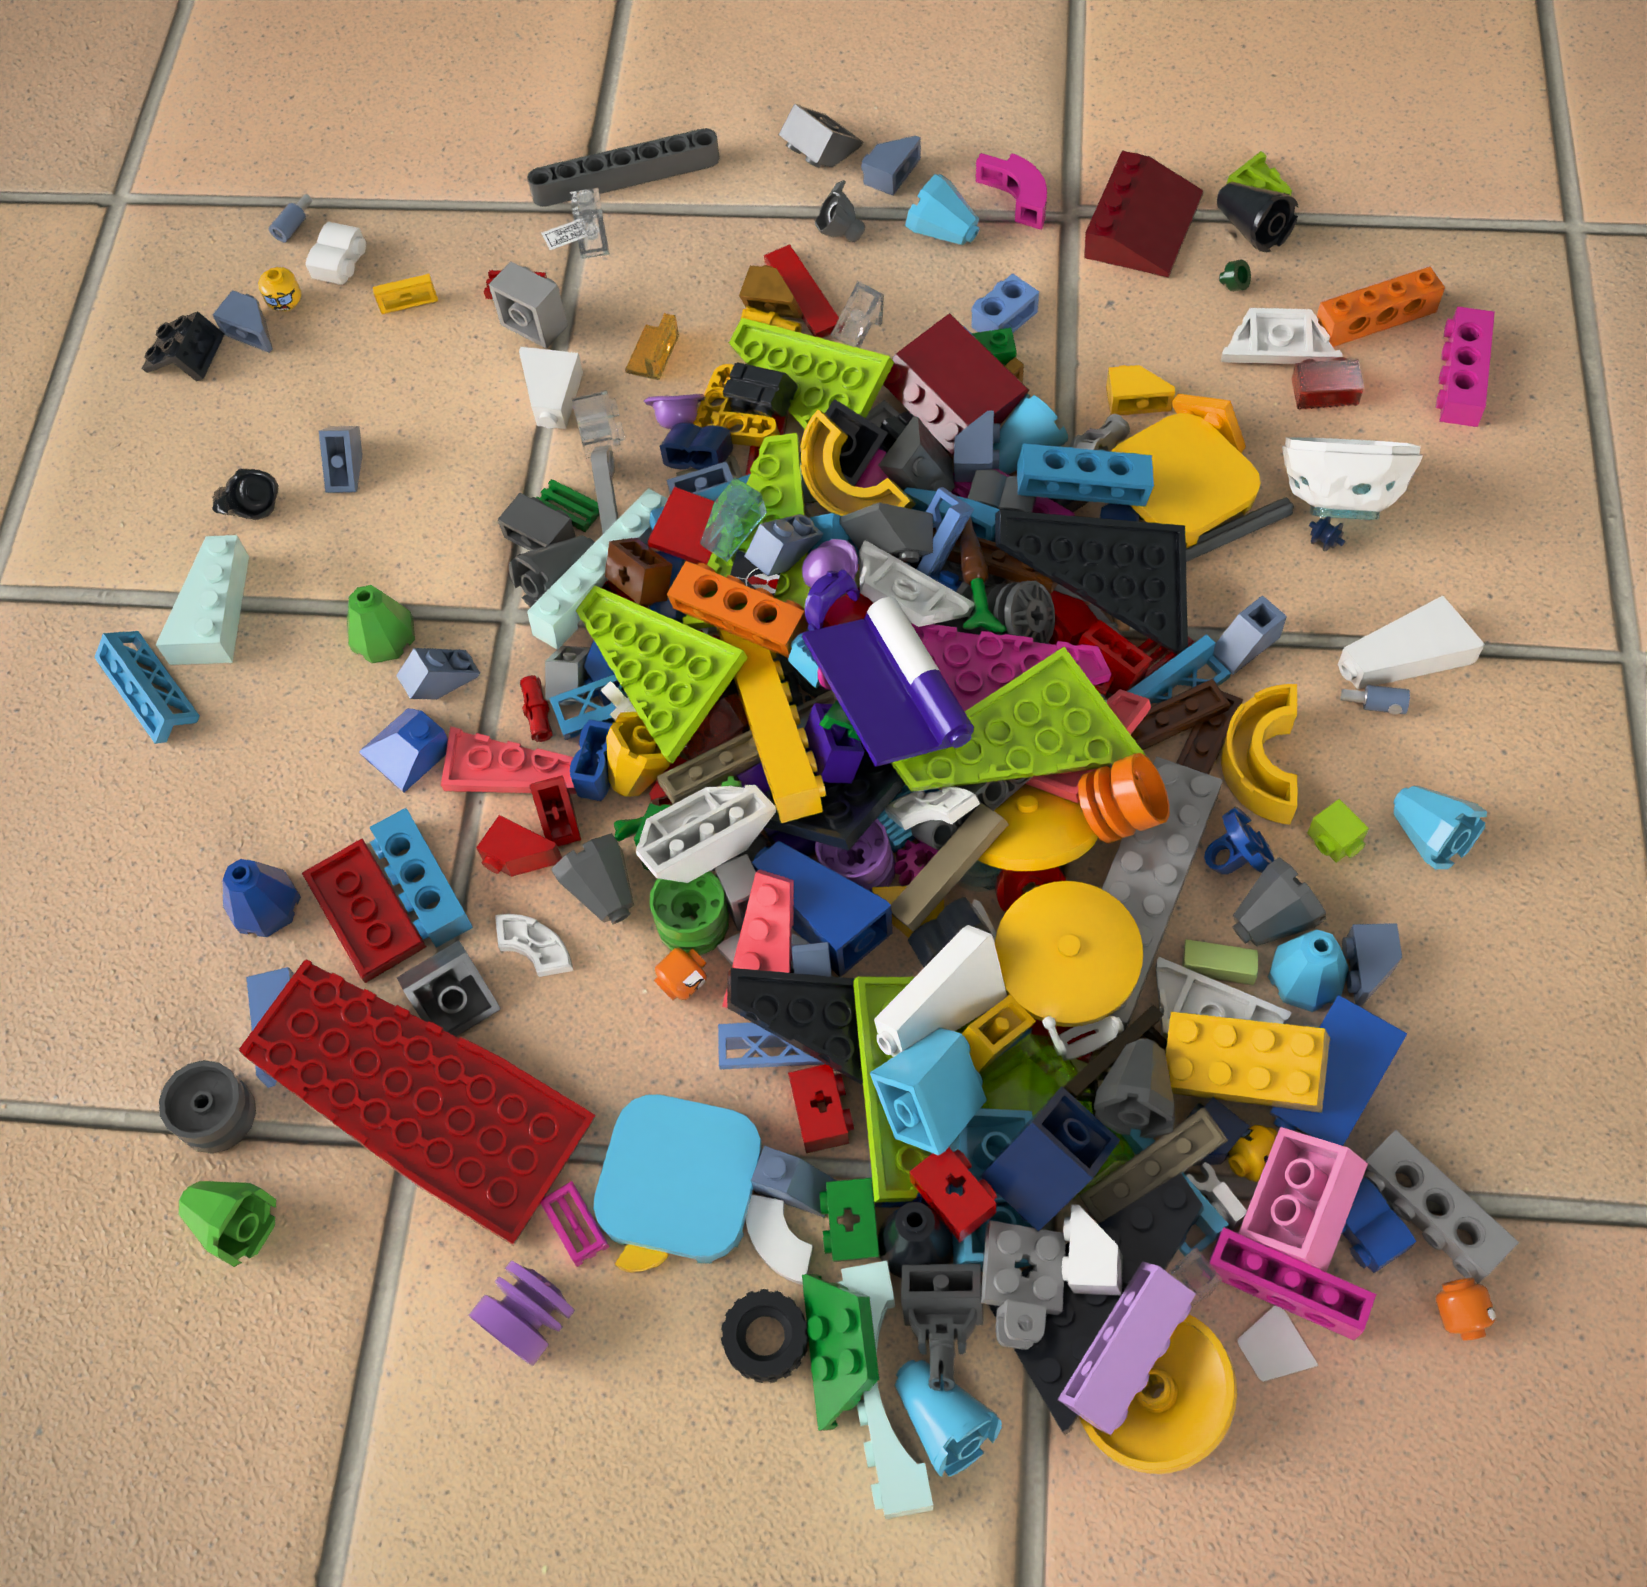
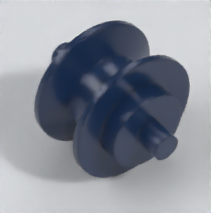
[1309,515,1345,552]

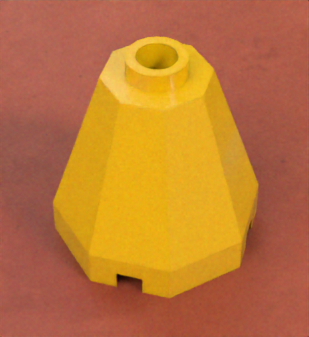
[606,712,671,797]

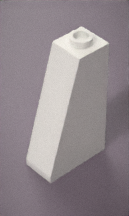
[1338,596,1485,690]
[874,925,1007,1057]

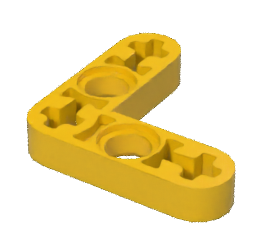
[693,364,780,447]

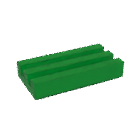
[536,479,600,532]

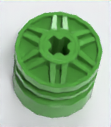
[650,871,729,955]

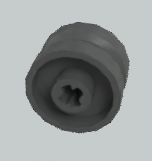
[159,1060,256,1154]

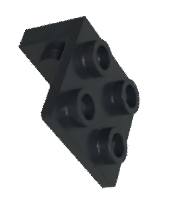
[142,311,225,381]

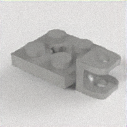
[981,1221,1066,1350]

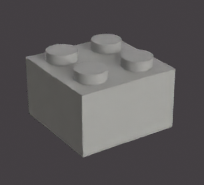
[489,261,568,349]

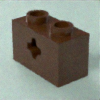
[605,538,673,606]

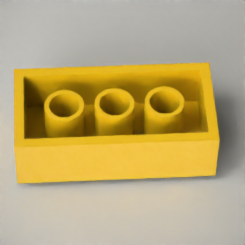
[1165,1012,1330,1113]

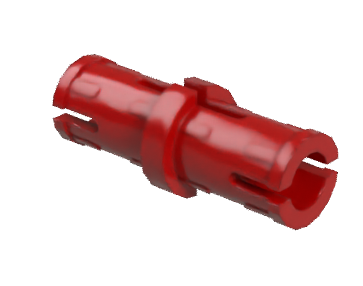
[520,675,553,742]

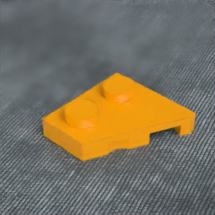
[1172,394,1246,453]

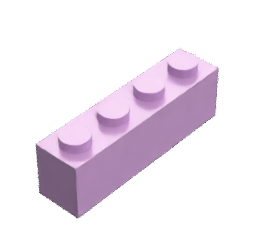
[1058,1262,1196,1435]

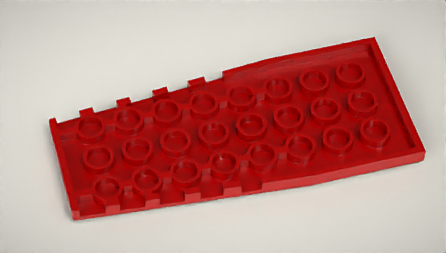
[239,960,596,1246]

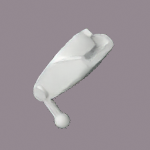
[1043,1016,1124,1061]

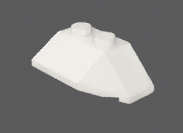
[636,785,776,883]

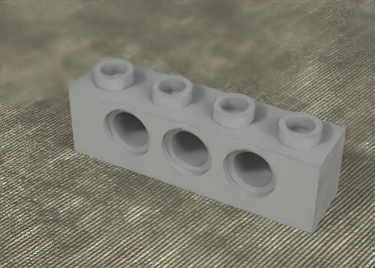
[1362,1130,1519,1283]

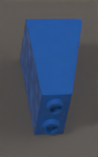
[752,841,893,977]
[1270,995,1408,1146]

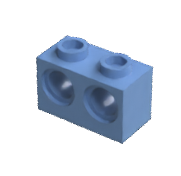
[971,273,1039,333]

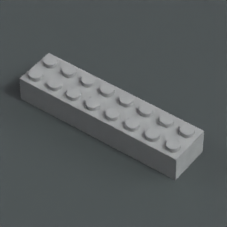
[1102,756,1223,1031]

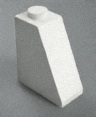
[519,347,583,429]

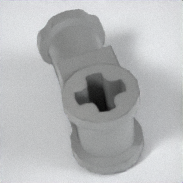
[1070,414,1130,451]

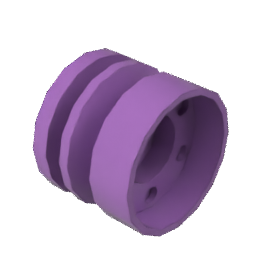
[815,818,896,892]
[468,1261,575,1366]

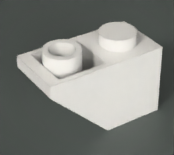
[1062,1204,1123,1295]

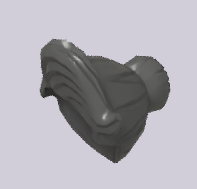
[815,180,865,242]

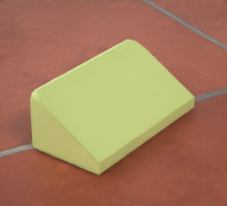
[1182,939,1258,985]

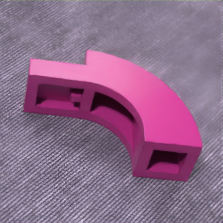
[976,153,1047,230]

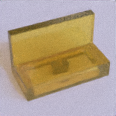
[625,313,679,380]

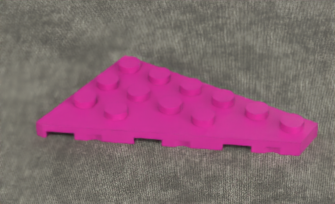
[911,623,1111,711]

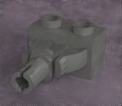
[901,1264,983,1391]

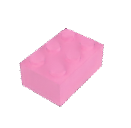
[1238,1127,1368,1272]

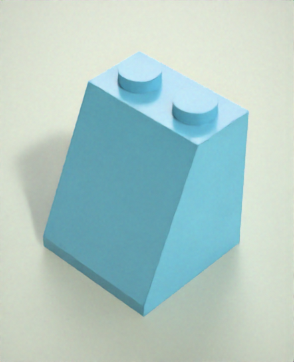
[870,1028,987,1155]

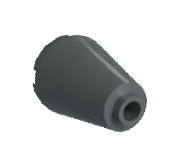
[509,535,595,607]

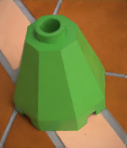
[347,585,415,663]
[179,1181,276,1267]

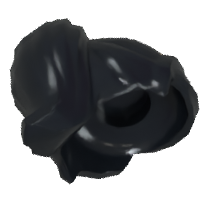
[212,468,279,520]

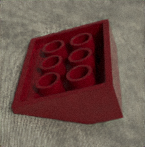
[1084,150,1204,278]
[883,313,1029,455]

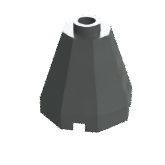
[551,833,634,924]
[1232,857,1326,946]
[1094,1039,1175,1139]

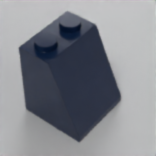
[980,1086,1120,1232]

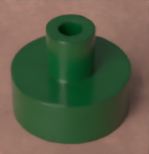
[1219,259,1251,292]

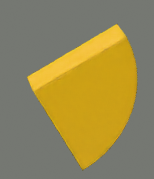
[614,1244,669,1272]

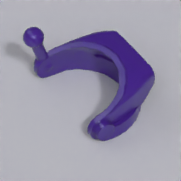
[805,569,860,631]

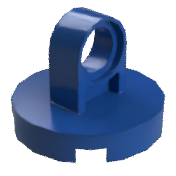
[1204,807,1275,875]

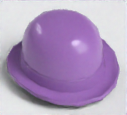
[644,394,706,429]
[802,539,858,598]

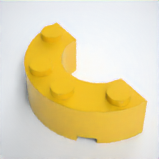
[800,409,916,516]
[1221,684,1297,825]

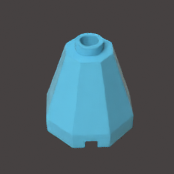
[905,174,980,245]
[1393,786,1487,870]
[1268,929,1349,1012]

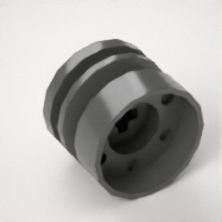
[967,581,1055,644]

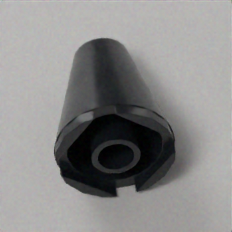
[1217,182,1298,252]
[878,1202,953,1278]

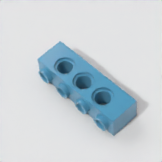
[1017,443,1154,507]
[369,808,473,948]

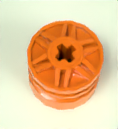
[1078,753,1170,844]

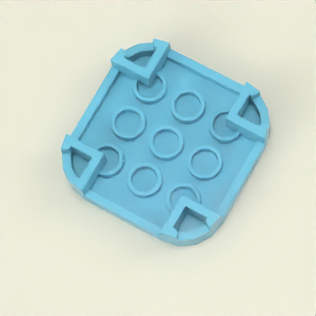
[593,1094,763,1263]

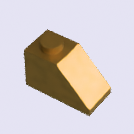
[739,265,803,319]

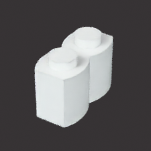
[305,222,366,285]

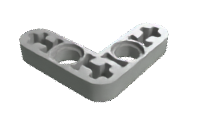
[591,445,619,534]

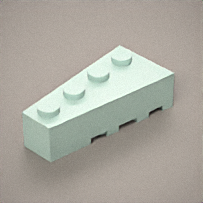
[156,535,249,665]

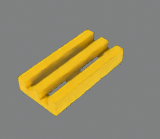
[373,273,438,314]

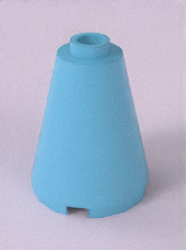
[993,394,1069,475]
[895,1360,1002,1477]

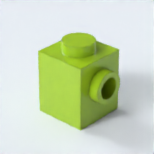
[1307,799,1369,863]

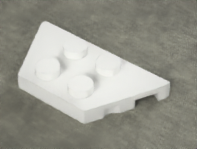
[1221,308,1343,365]
[859,540,975,627]
[1155,957,1292,1039]

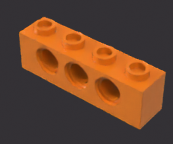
[1317,266,1445,347]
[667,561,809,658]

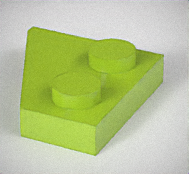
[1226,151,1292,195]

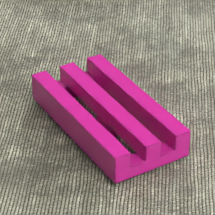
[541,1181,610,1267]

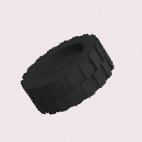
[721,1289,809,1383]

